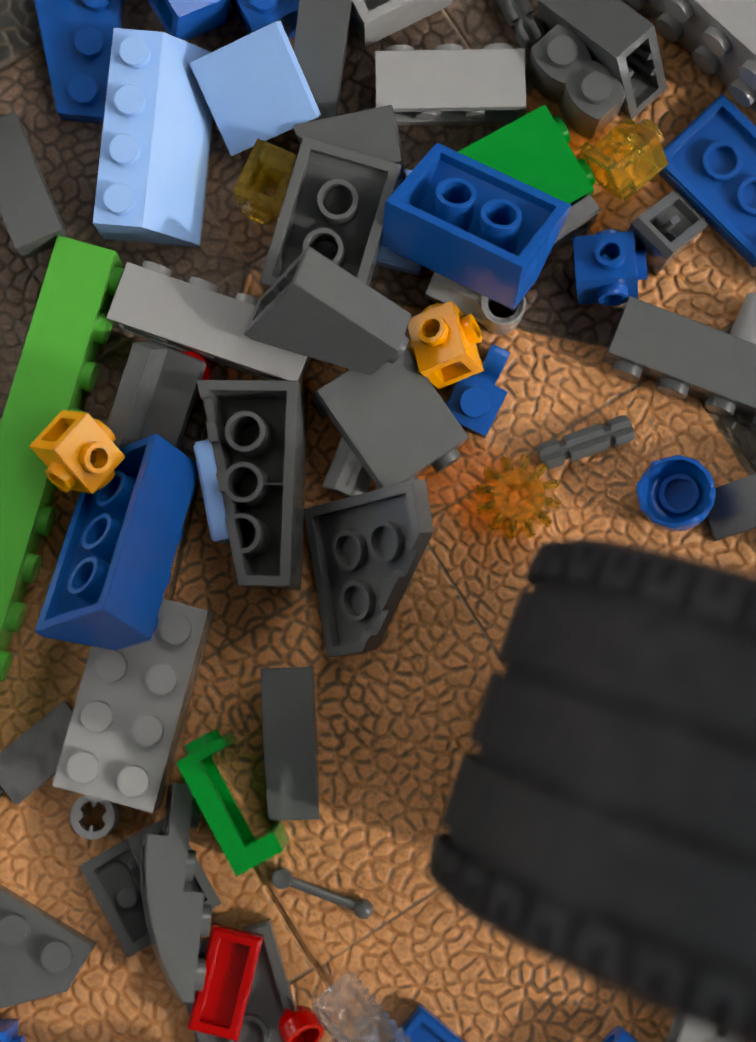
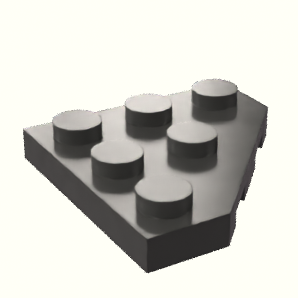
[304,480,434,658]
[0,884,96,1009]

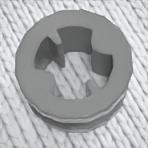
[70,795,120,840]

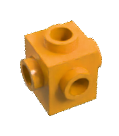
[406,301,484,389]
[29,410,125,494]

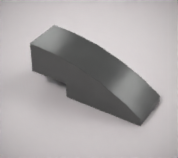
[0,112,69,259]
[261,667,320,821]

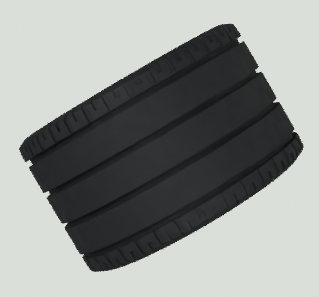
[428,539,756,1042]

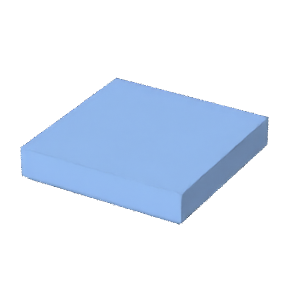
[189,21,322,156]

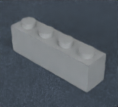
[106,261,312,385]

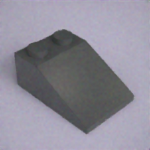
[259,136,401,292]

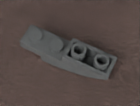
[140,783,211,1003]

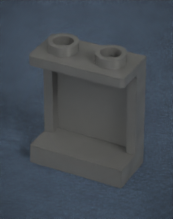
[311,348,469,490]

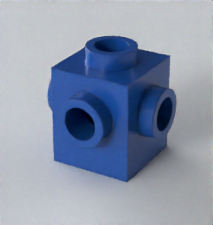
[573,229,647,306]

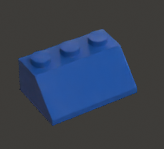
[381,143,571,310]

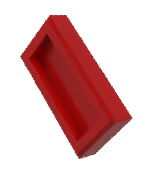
[187,923,264,1042]

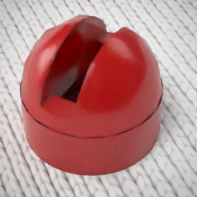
[278,1005,324,1042]

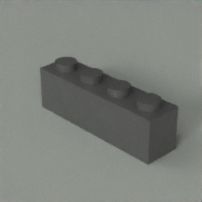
[602,296,756,428]

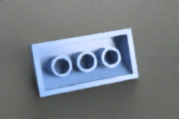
[93,28,213,247]

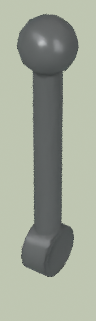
[272,867,373,919]

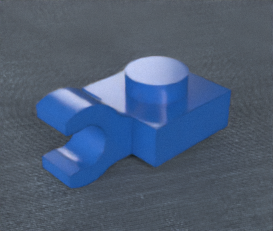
[446,344,511,438]

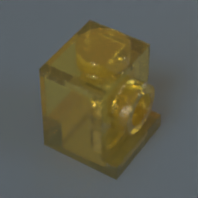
[579,117,669,202]
[233,138,298,225]

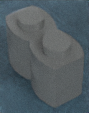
[526,24,626,139]

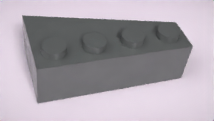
[197,380,308,590]

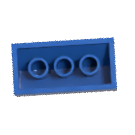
[35,433,198,651]

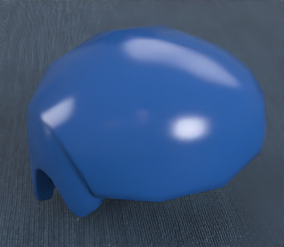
[636,455,716,532]

